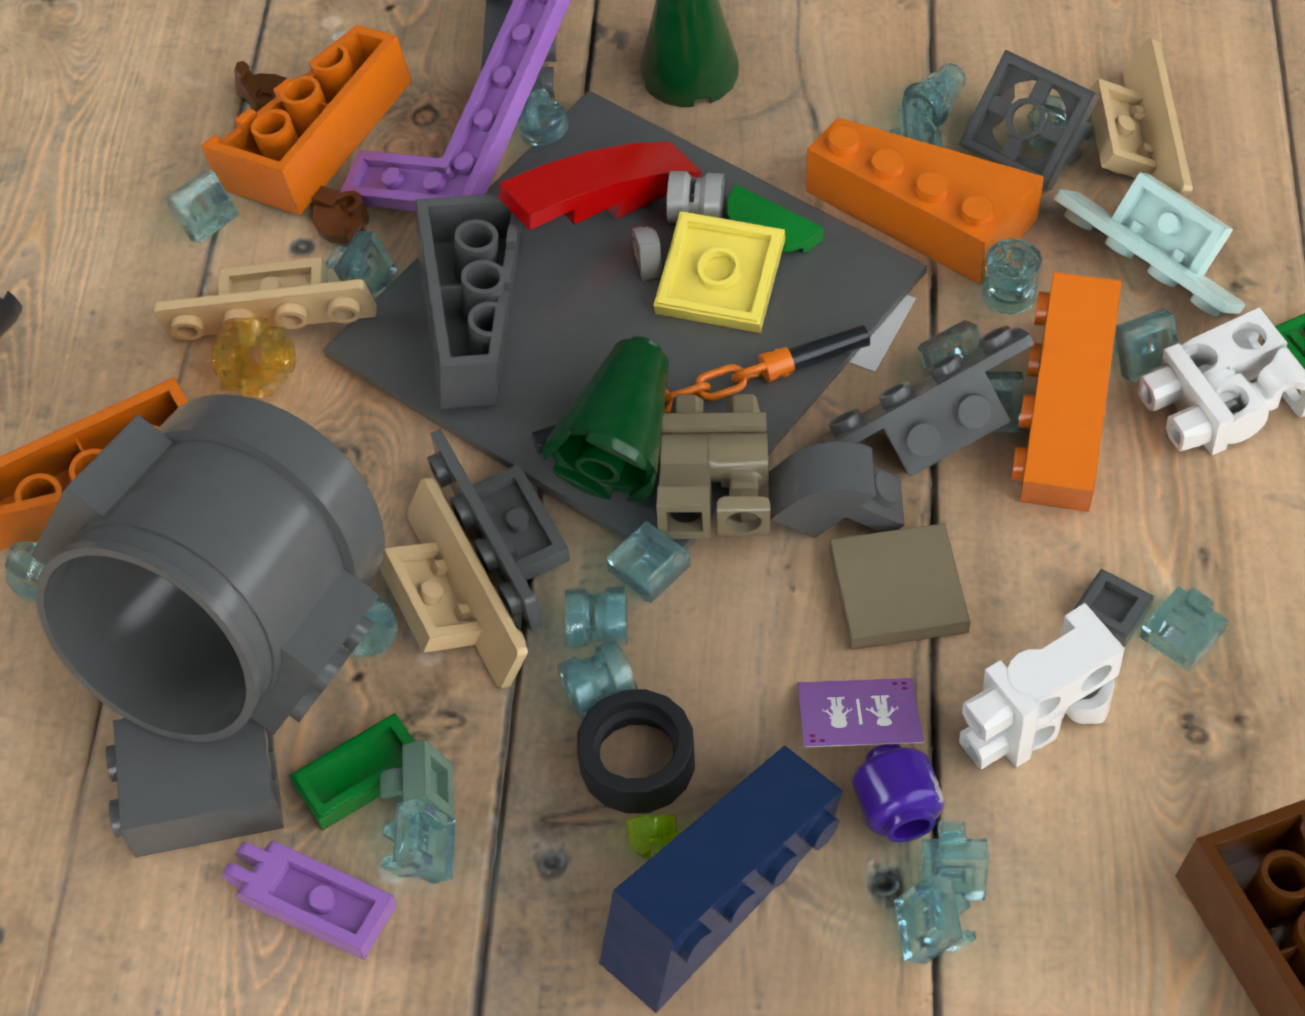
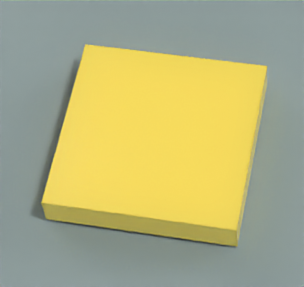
[653,211,786,334]

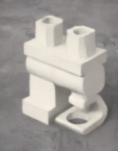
[1138,307,1305,456]
[959,603,1125,770]

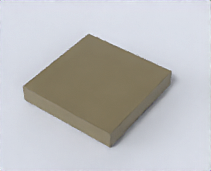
[830,523,970,649]

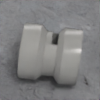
[667,170,725,224]

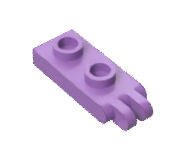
[221,841,397,960]

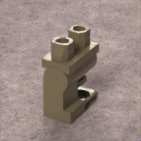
[656,394,770,539]

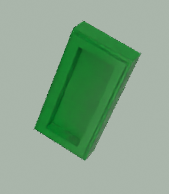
[289,713,415,831]

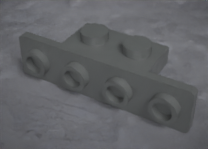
[821,326,1035,477]
[427,428,570,632]

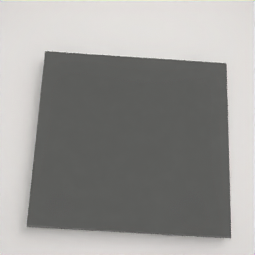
[323,90,927,567]

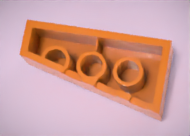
[201,25,412,215]
[806,117,1044,285]
[1011,272,1122,512]
[0,377,188,550]

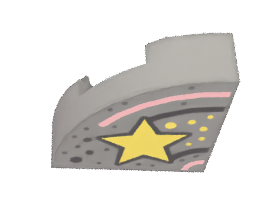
[630,226,662,281]

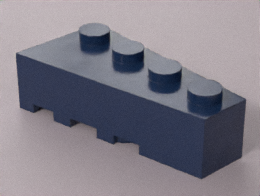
[599,745,843,1013]

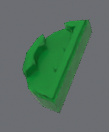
[727,184,824,253]

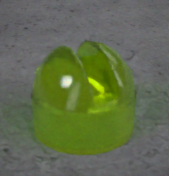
[626,813,678,860]

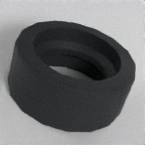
[577,689,695,814]

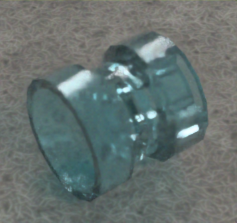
[983,238,1042,315]
[565,586,628,648]
[557,640,638,719]

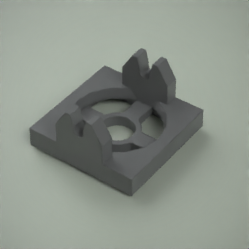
[958,49,1100,190]

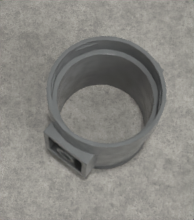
[31,394,385,742]

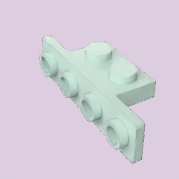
[1053,172,1246,317]

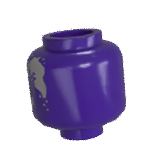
[852,744,945,842]

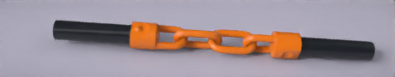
[531,325,870,454]

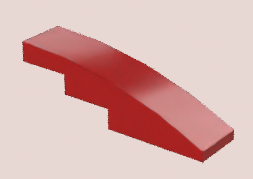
[499,141,701,231]

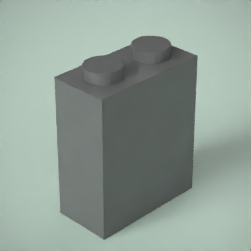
[106,718,284,857]

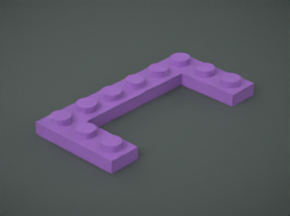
[340,0,571,212]

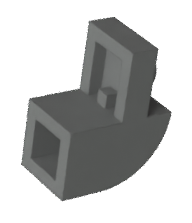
[769,441,905,538]

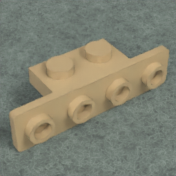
[1089,38,1193,199]
[154,257,377,340]
[380,478,528,688]

